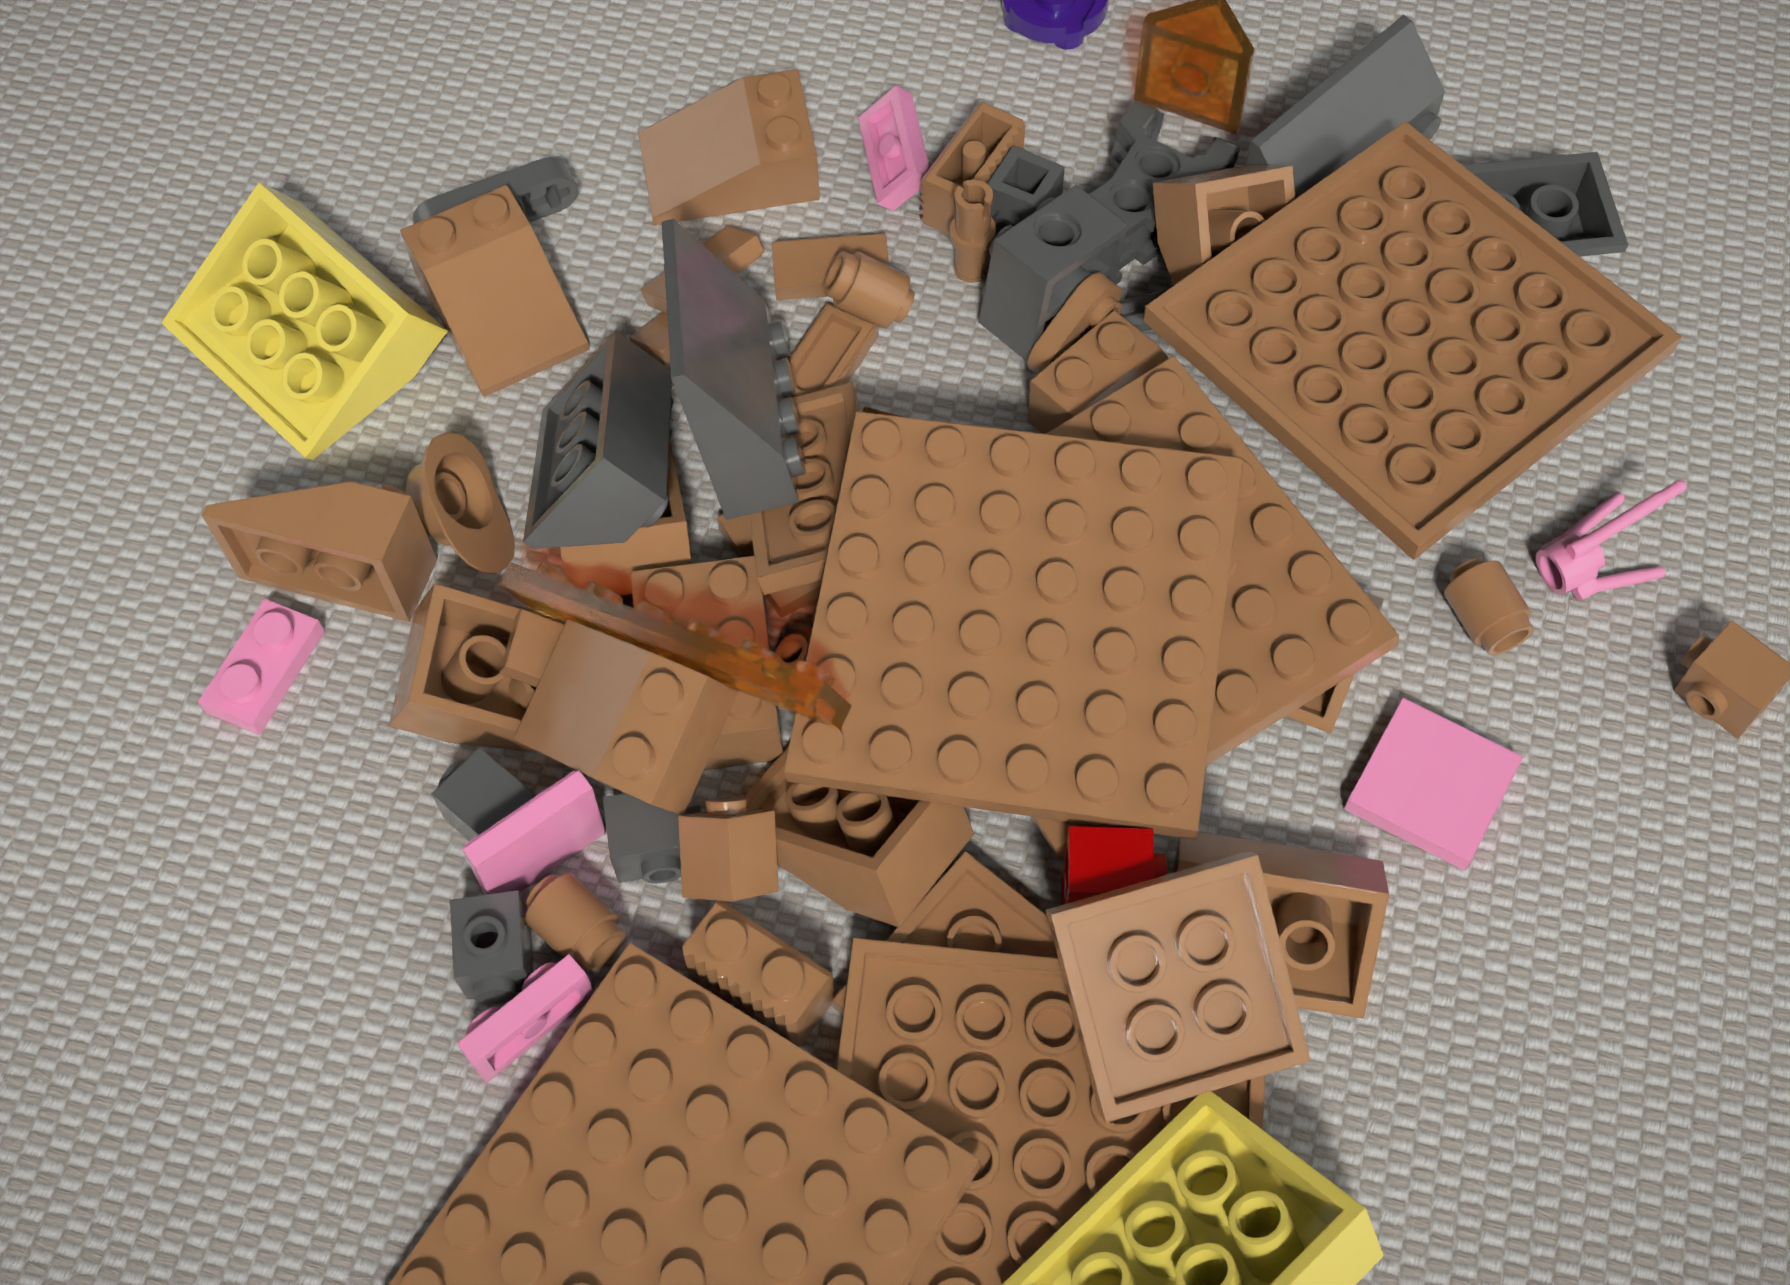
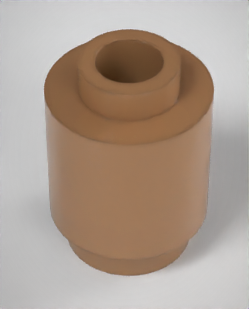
[823,251,915,329]
[1444,558,1534,656]
[525,873,626,973]

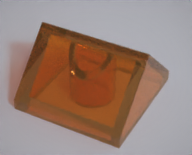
[1134,0,1255,135]

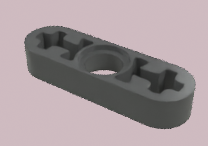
[412,157,578,224]

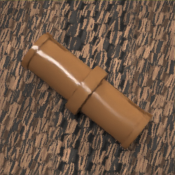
[949,179,996,283]

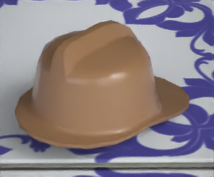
[404,432,514,574]

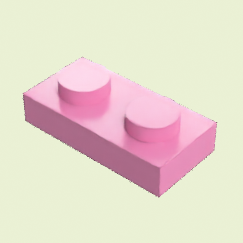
[858,85,929,211]
[198,599,325,735]
[456,954,594,1083]

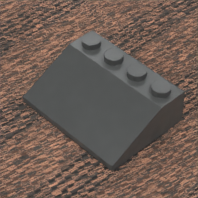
[661,219,806,520]

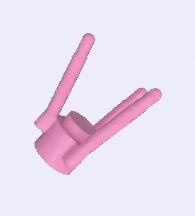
[1536,480,1687,601]

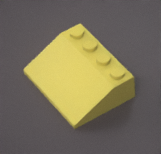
[161,182,448,460]
[1002,1091,1384,1285]

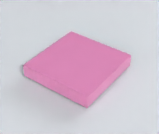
[1344,698,1523,871]
[462,770,606,895]

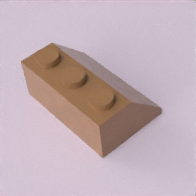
[1173,831,1389,1019]

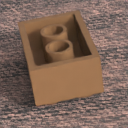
[631,556,783,771]

